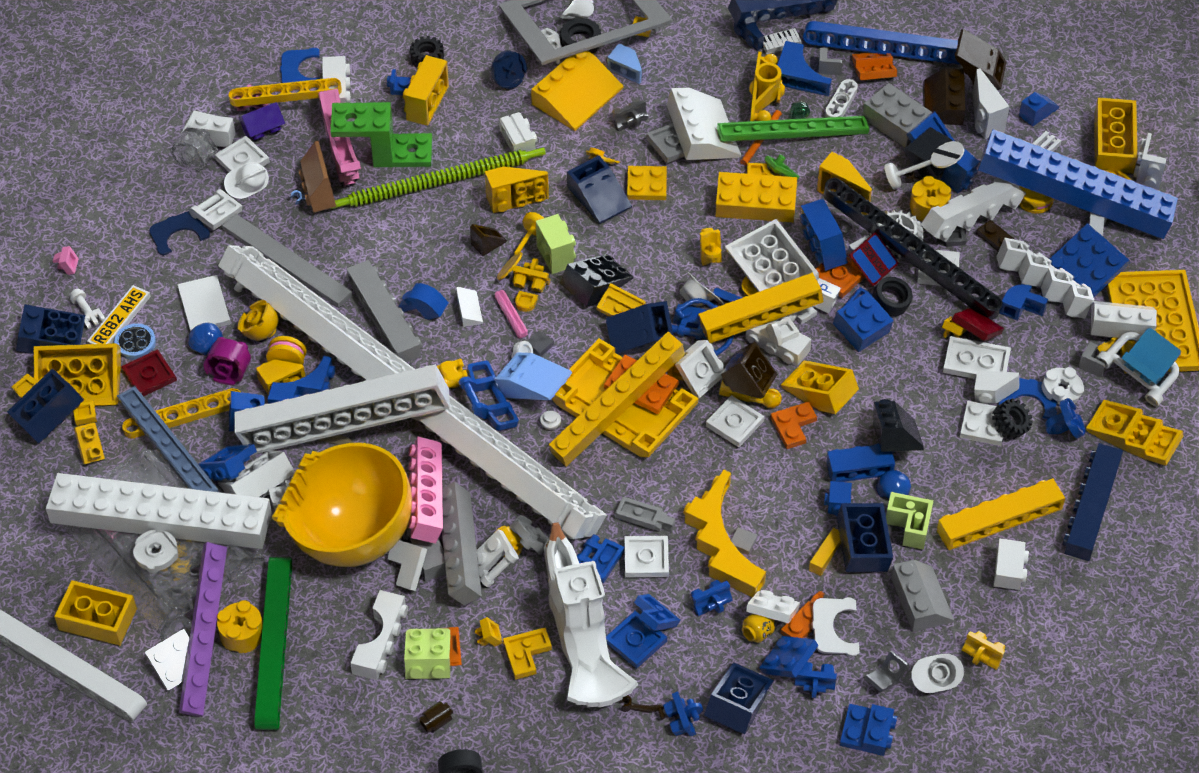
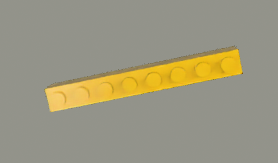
[549,332,685,467]

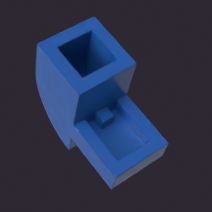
[398,283,449,320]
[999,285,1048,321]

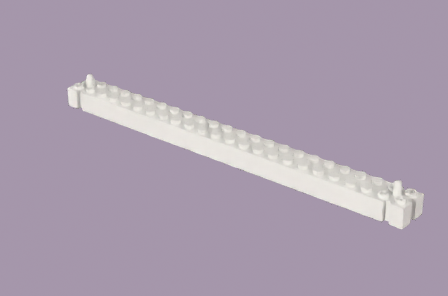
[218,245,607,539]

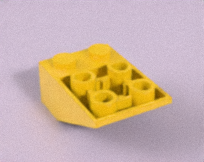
[485,166,549,213]

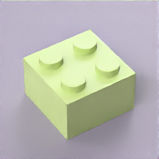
[536,214,576,274]

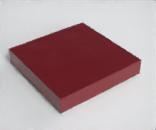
[952,308,1004,341]
[121,349,177,397]

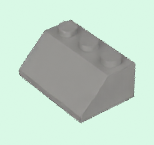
[891,560,954,632]

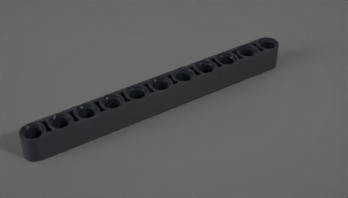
[824,178,1002,320]

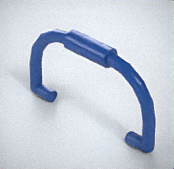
[675,298,734,356]

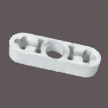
[825,79,858,118]

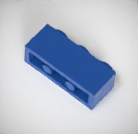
[826,443,895,482]

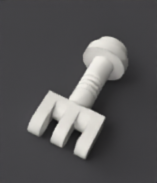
[70,289,105,330]

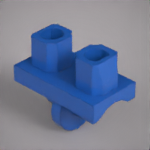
[691,580,733,616]
[795,662,837,698]
[663,691,703,736]

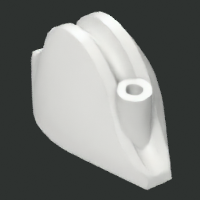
[560,0,594,20]

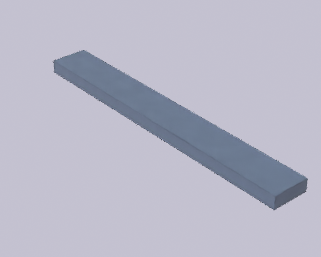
[117,386,219,492]

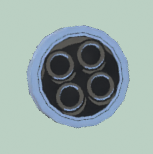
[114,324,156,360]

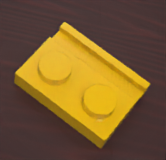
[596,283,646,317]

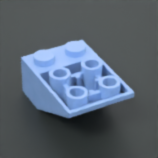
[494,352,572,400]

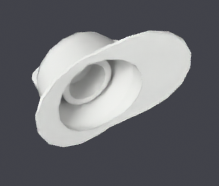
[224,162,269,199]
[680,272,724,306]
[911,654,964,693]

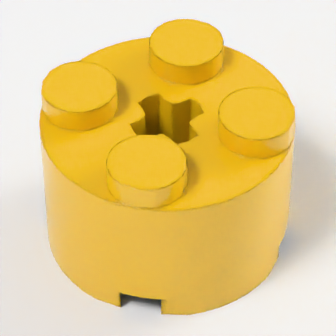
[910,176,951,222]
[217,600,263,653]

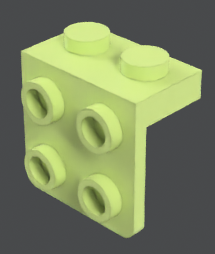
[404,628,451,679]

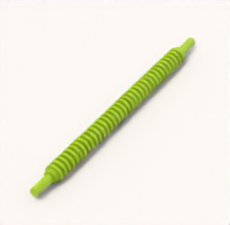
[331,147,546,209]

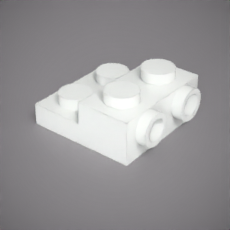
[675,340,724,398]

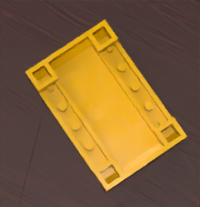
[552,338,699,457]

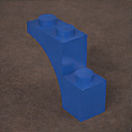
[268,356,335,404]

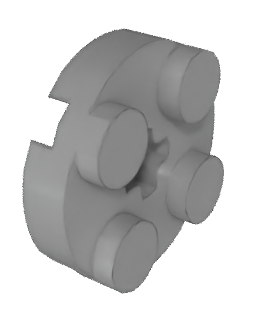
[510,515,548,555]

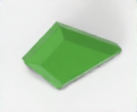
[765,154,800,180]

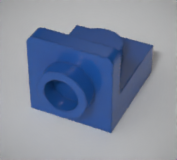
[387,69,411,95]

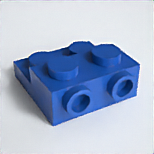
[198,444,257,481]
[840,703,898,756]

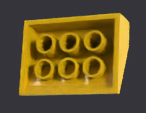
[531,51,624,131]
[34,343,121,406]

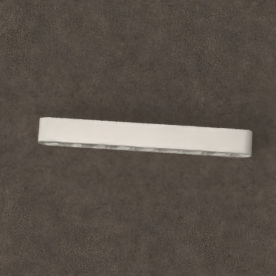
[0,610,147,722]

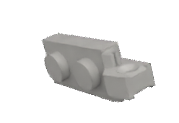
[615,497,675,532]

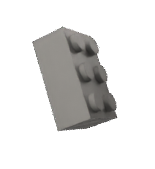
[863,83,932,147]

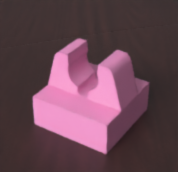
[53,246,79,275]

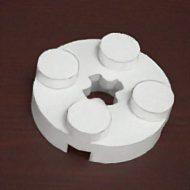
[1041,367,1084,405]
[133,530,178,573]

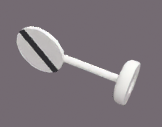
[885,141,964,190]

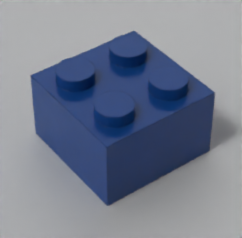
[833,292,894,352]

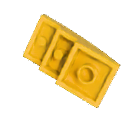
[1086,400,1184,466]

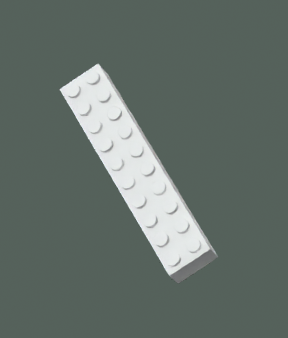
[235,364,450,455]
[46,473,272,549]

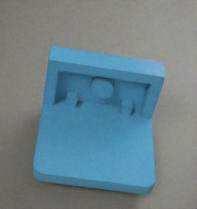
[1122,328,1181,385]

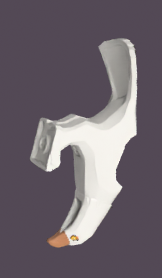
[544,522,638,707]

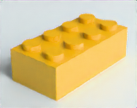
[1094,98,1138,173]
[715,172,797,223]

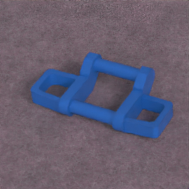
[459,360,519,431]

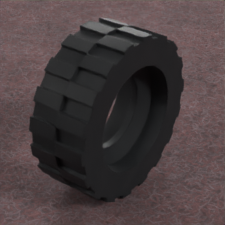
[560,18,601,53]

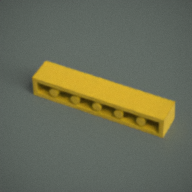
[698,272,824,343]
[937,478,1065,551]

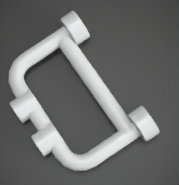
[1096,332,1179,407]

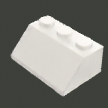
[1091,301,1157,338]
[218,450,295,497]

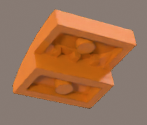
[852,53,897,80]

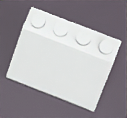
[666,88,741,160]
[725,219,819,292]

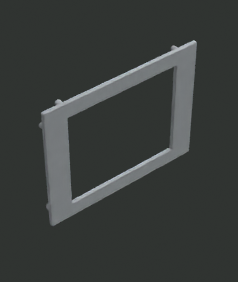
[499,0,673,65]

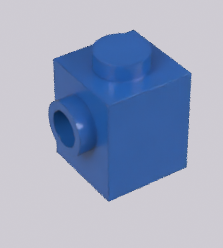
[824,481,852,516]

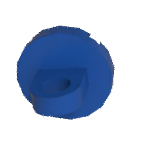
[1045,398,1086,439]

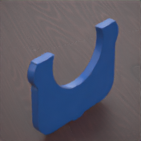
[280,48,320,83]
[999,378,1057,419]

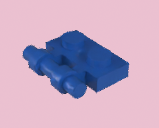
[672,304,707,340]
[576,534,624,584]

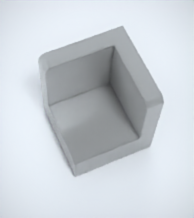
[818,48,842,75]
[1079,342,1106,377]

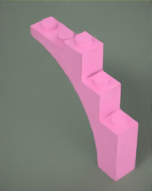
[318,89,361,185]

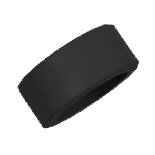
[872,277,913,316]
[438,749,483,773]

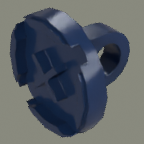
[491,50,527,89]

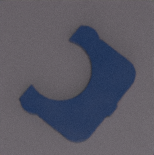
[150,211,210,256]

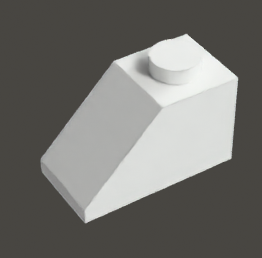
[974,370,1020,404]

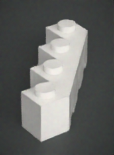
[921,178,1026,242]
[996,238,1094,319]

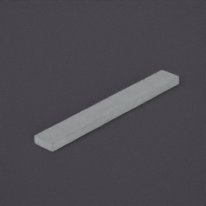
[222,214,352,308]

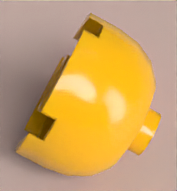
[237,300,278,341]

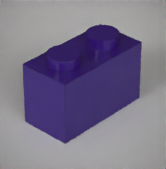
[238,102,285,140]

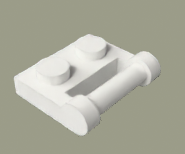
[189,189,242,231]
[477,530,519,587]

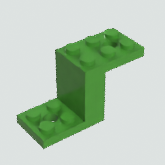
[330,102,432,167]

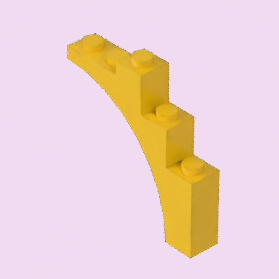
[683,470,766,598]

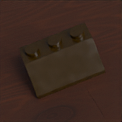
[924,67,965,125]
[721,341,778,399]

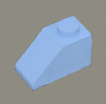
[607,44,642,84]

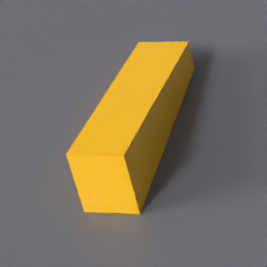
[809,528,841,576]

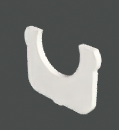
[812,597,860,657]

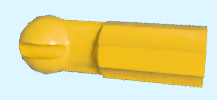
[719,380,782,408]

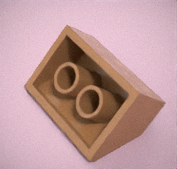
[298,141,336,212]

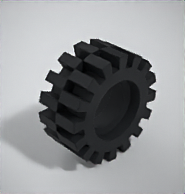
[410,36,444,68]
[992,398,1033,439]

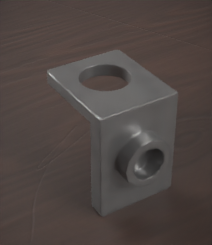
[865,651,908,692]

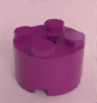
[203,337,251,386]

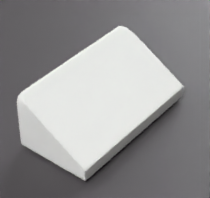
[456,287,483,327]

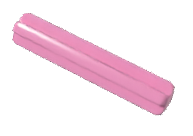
[495,290,528,339]

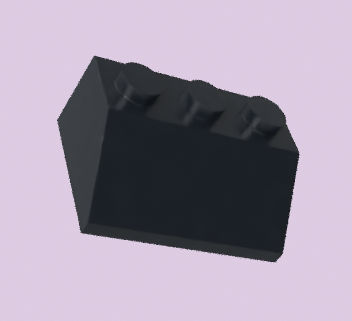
[873,399,924,452]

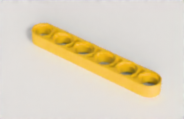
[228,78,342,107]
[122,388,241,439]

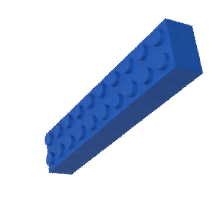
[978,129,1178,239]

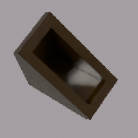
[470,224,507,256]

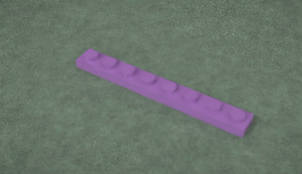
[179,542,227,717]

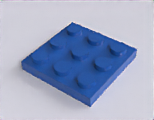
[1050,223,1130,298]

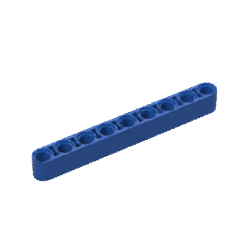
[803,21,960,64]

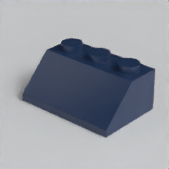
[7,368,84,443]

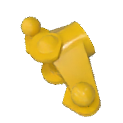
[749,51,785,121]

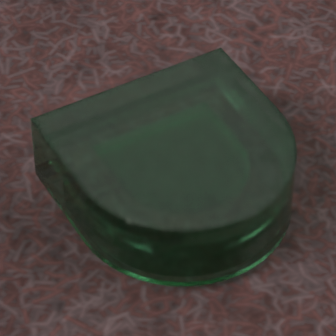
[789,102,810,119]

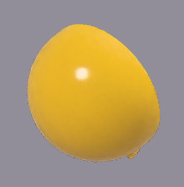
[272,443,412,567]

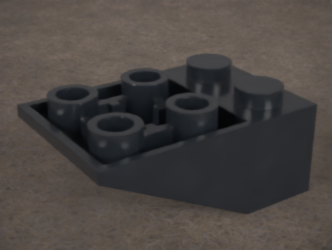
[560,254,634,306]

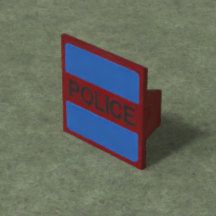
[849,232,899,287]

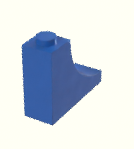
[777,41,832,96]

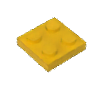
[627,166,667,200]

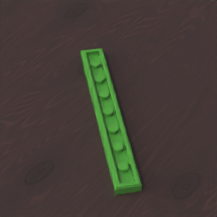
[717,116,869,142]

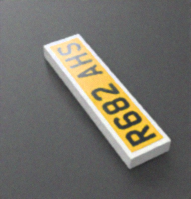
[87,285,151,344]

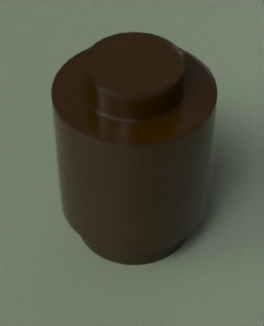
[418,701,453,733]

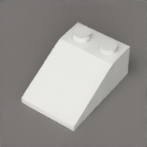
[972,68,1009,139]

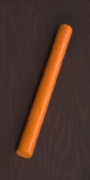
[740,110,782,166]

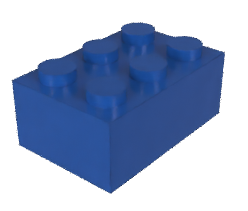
[799,199,848,271]

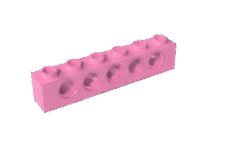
[408,436,443,544]

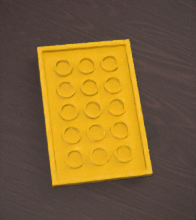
[1106,270,1199,374]

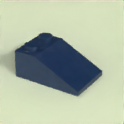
[704,662,774,734]

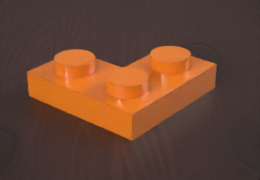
[770,401,817,449]

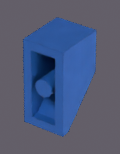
[1019,92,1059,127]

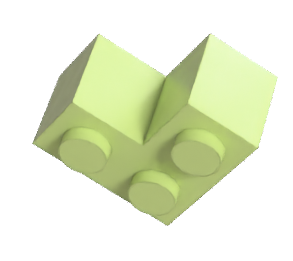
[886,492,933,550]

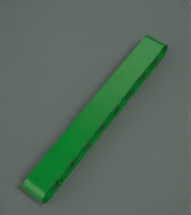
[255,557,292,730]

